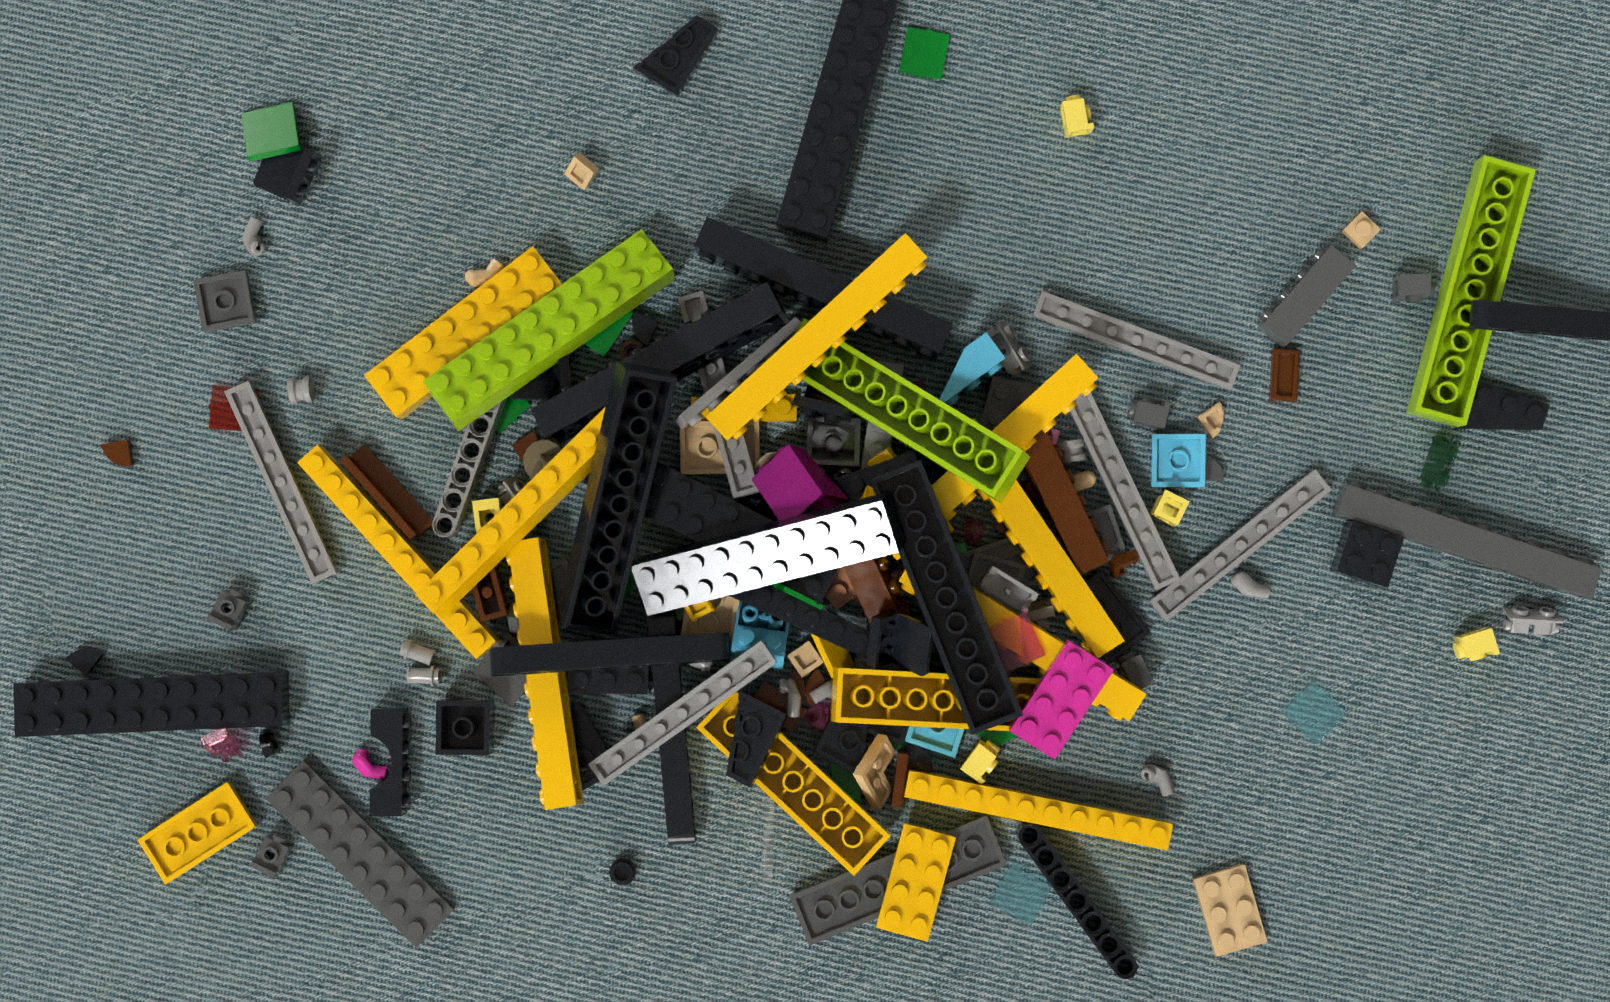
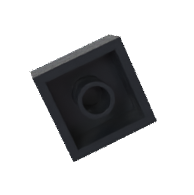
[1329,521,1404,588]
[435,699,495,755]

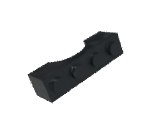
[369,708,412,817]

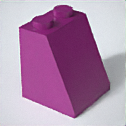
[751,444,848,520]

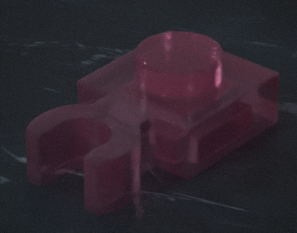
[201,727,242,763]

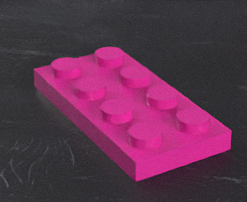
[1009,639,1114,759]

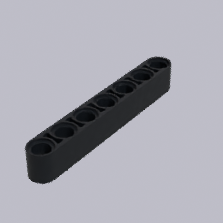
[1469,300,1610,341]
[1016,822,1138,979]

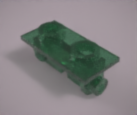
[1419,435,1459,493]

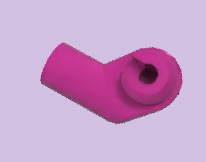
[352,749,388,780]

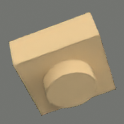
[564,152,600,190]
[1341,211,1381,249]
[787,641,824,677]

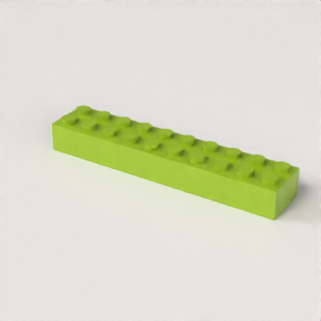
[1406,155,1536,427]
[423,229,675,432]
[793,318,1030,503]

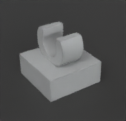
[1025,597,1055,629]

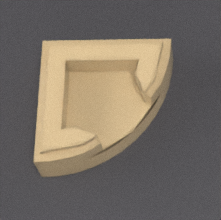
[1197,402,1224,439]

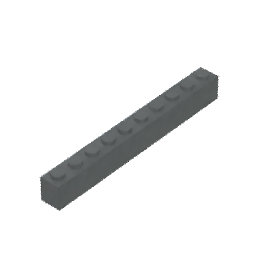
[1331,481,1602,599]

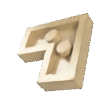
[853,734,896,810]

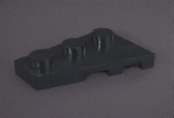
[726,690,788,788]
[812,717,869,773]

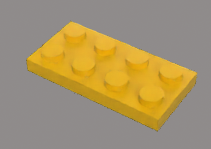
[137,781,258,885]
[876,822,956,942]

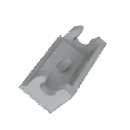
[976,565,1039,615]

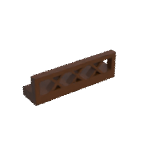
[340,444,433,540]

